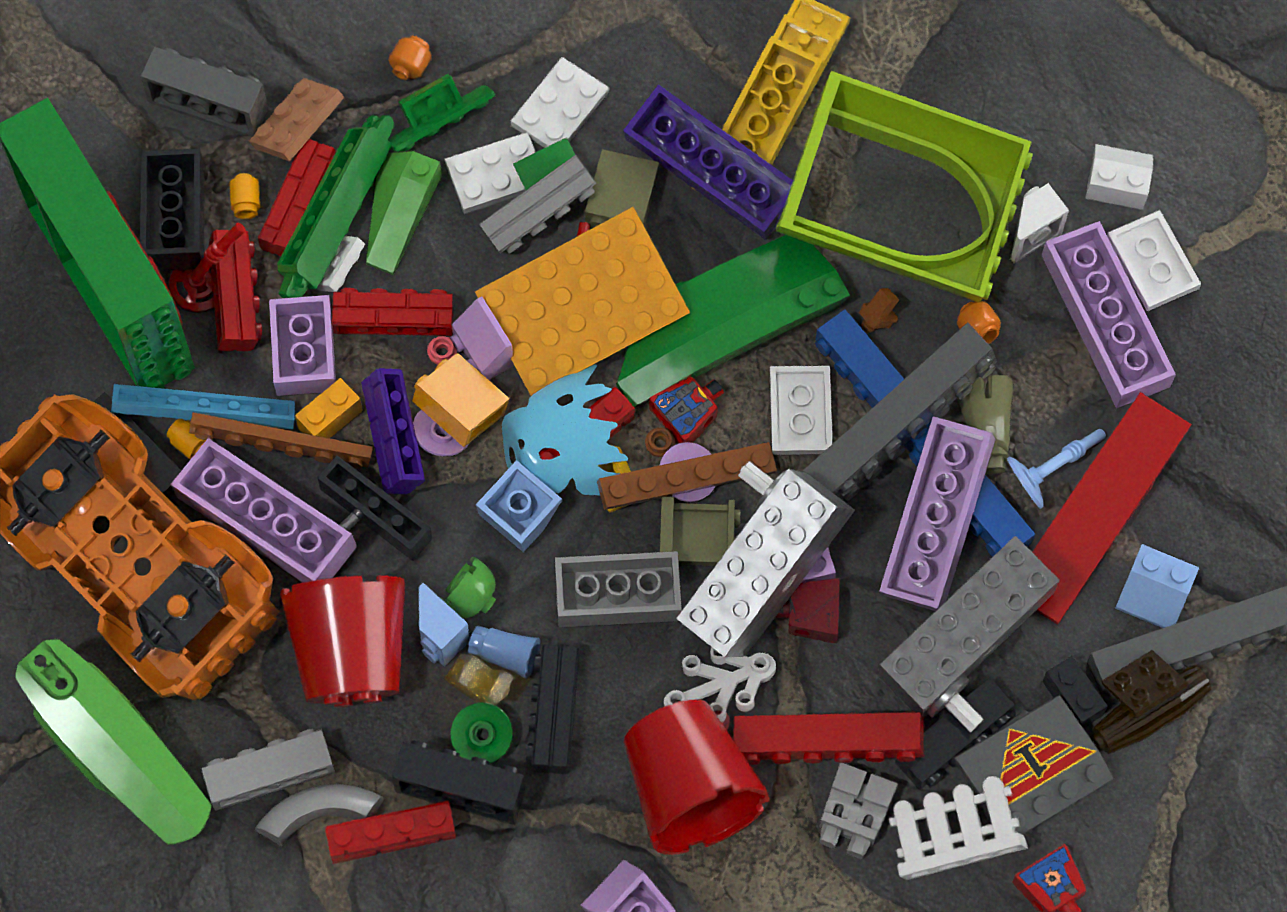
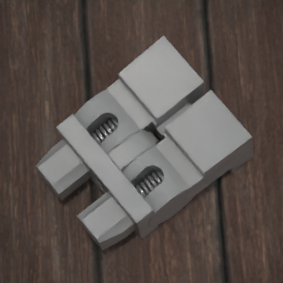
[819,762,898,859]

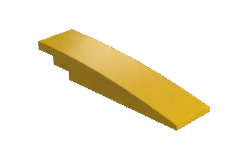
[692,0,850,190]

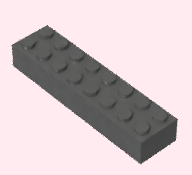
[802,323,997,501]

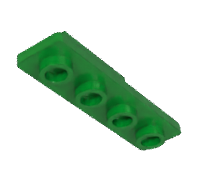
[388,74,495,152]

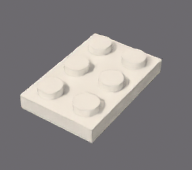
[511,57,609,148]
[445,132,535,214]
[1107,210,1201,311]
[770,366,832,455]

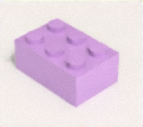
[269,295,336,396]

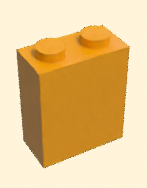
[412,353,510,447]

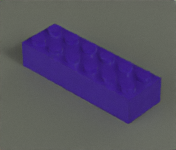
[623,84,793,240]

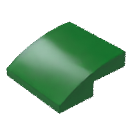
[513,137,575,190]

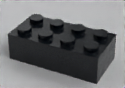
[140,148,204,271]
[392,740,525,825]

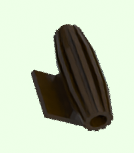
[1091,650,1212,754]

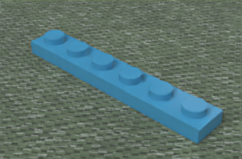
[111,384,295,429]

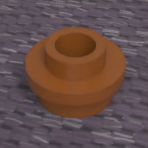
[645,428,675,457]

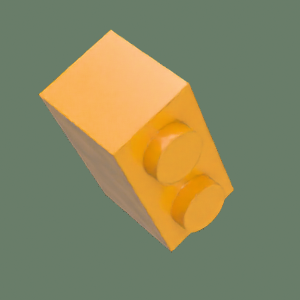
[295,377,363,438]

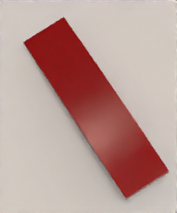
[1032,392,1192,625]

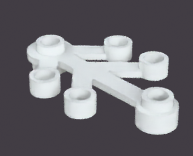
[664,647,776,722]

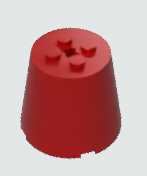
[281,575,405,707]
[624,700,769,855]

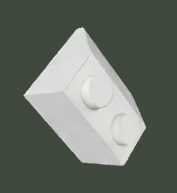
[1085,144,1153,210]
[1011,183,1069,263]

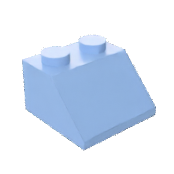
[476,460,562,552]
[1115,544,1199,628]
[419,583,470,667]

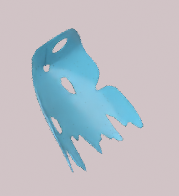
[502,364,628,495]

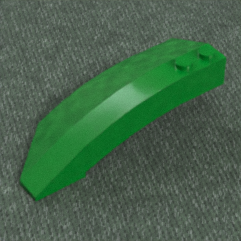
[616,235,850,408]

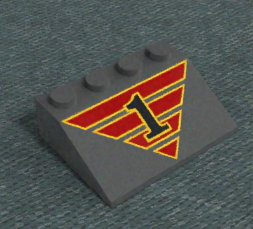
[954,695,1114,834]

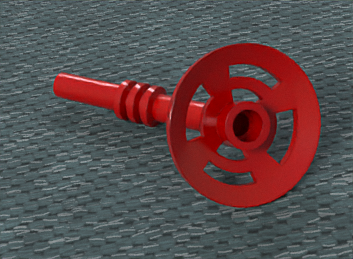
[169,223,246,312]

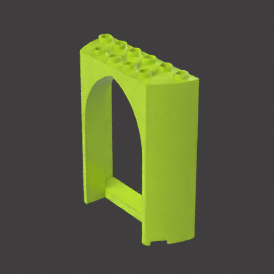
[776,71,1033,302]

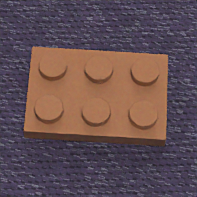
[249,78,344,161]

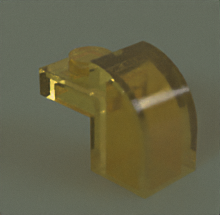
[444,654,514,705]

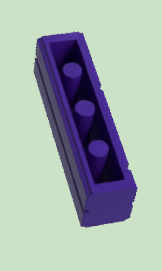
[361,368,425,494]

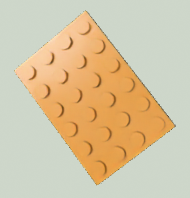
[475,206,690,396]

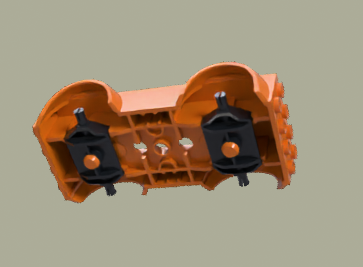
[0,394,280,701]

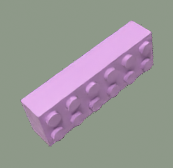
[1042,221,1176,408]
[879,416,996,611]
[171,438,357,582]

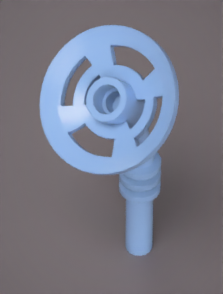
[1007,429,1106,509]

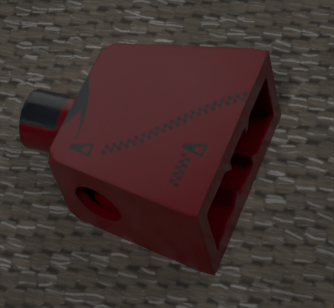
[775,578,840,643]

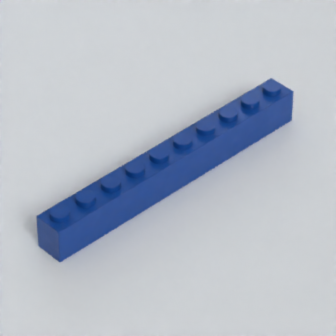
[815,310,1035,557]

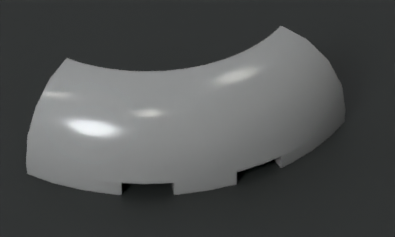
[255,784,385,846]

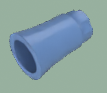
[468,626,541,679]

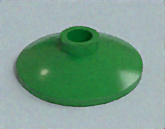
[451,703,513,764]

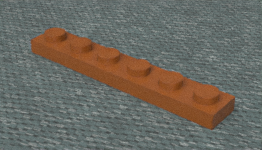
[189,412,372,469]
[597,442,777,510]

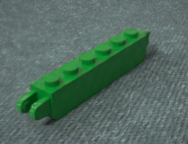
[277,115,394,298]

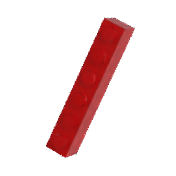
[733,712,924,765]

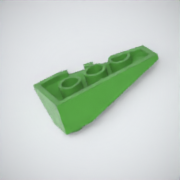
[366,151,442,275]

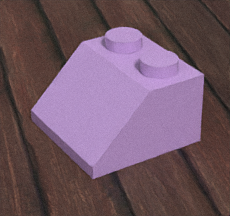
[450,296,514,380]
[581,860,676,912]

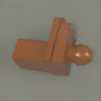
[859,288,899,334]

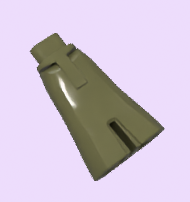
[957,375,1014,474]

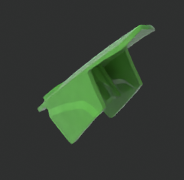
[15,639,211,845]

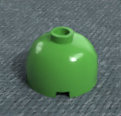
[440,557,496,618]

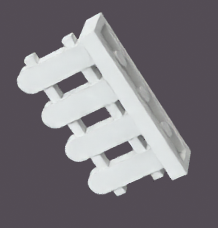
[889,776,1027,880]

